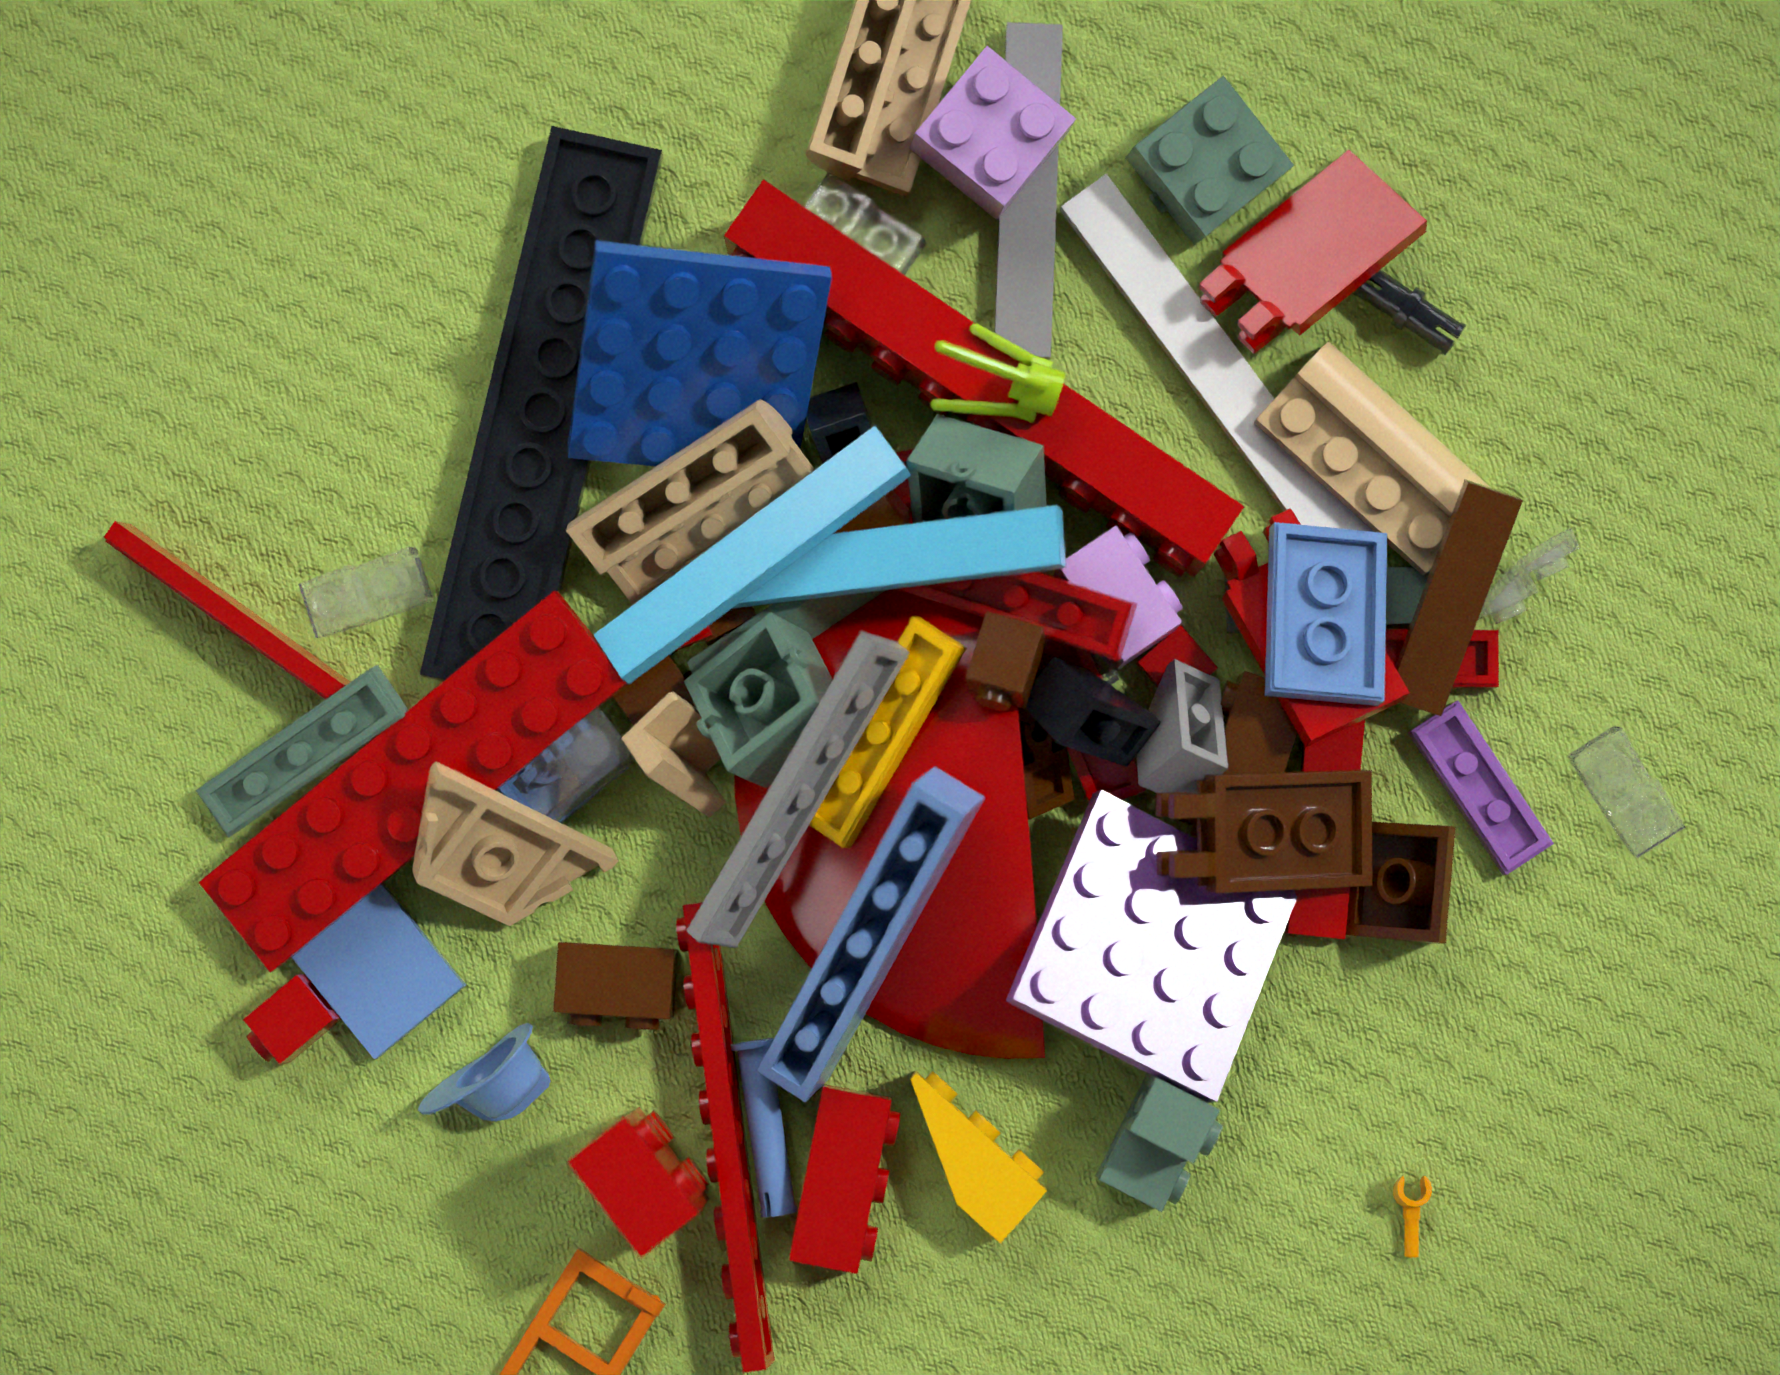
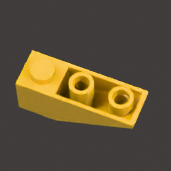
[910,1071,1047,1244]

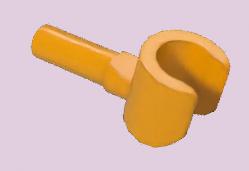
[1393,1176,1432,1257]

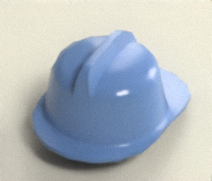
[418,1022,551,1121]

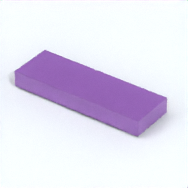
[1407,700,1554,875]

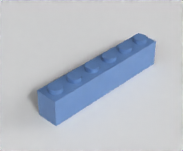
[757,767,985,1103]

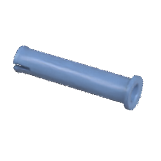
[731,1038,797,1217]

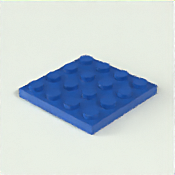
[568,241,832,467]

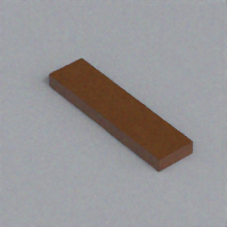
[1395,479,1523,716]

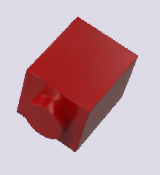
[243,974,342,1064]

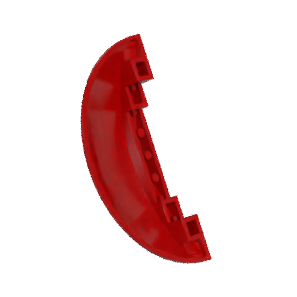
[734,511,1045,1059]

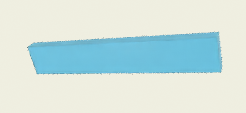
[593,426,911,684]
[733,505,1066,608]

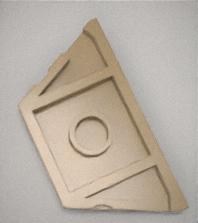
[412,761,618,926]

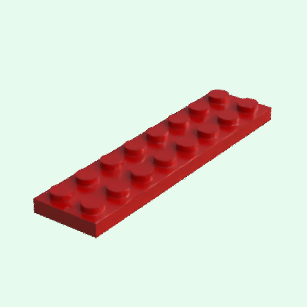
[198,591,628,973]

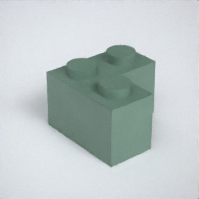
[1095,1073,1223,1212]

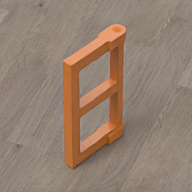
[499,1248,666,1375]

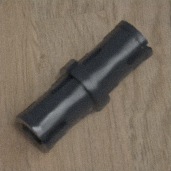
[1352,270,1466,355]

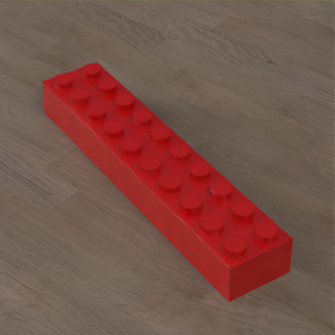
[724,179,1245,577]

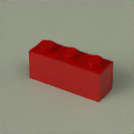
[789,1084,901,1274]

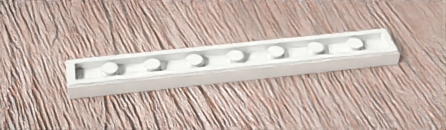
[1060,174,1373,532]

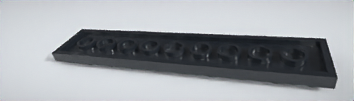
[420,126,663,681]

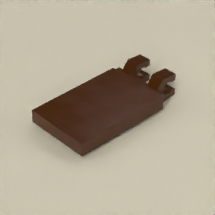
[1156,769,1372,893]

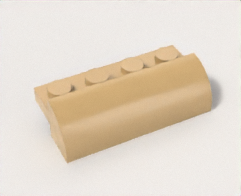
[806,0,971,196]
[1254,341,1491,576]
[566,400,815,605]

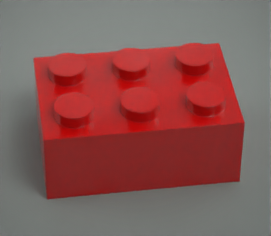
[567,1107,710,1258]

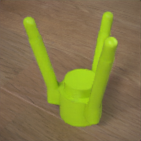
[930,323,1066,423]

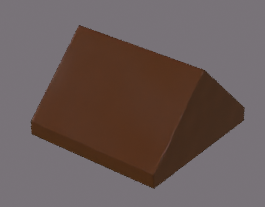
[1346,822,1456,944]

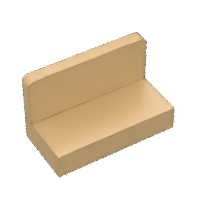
[621,692,726,818]

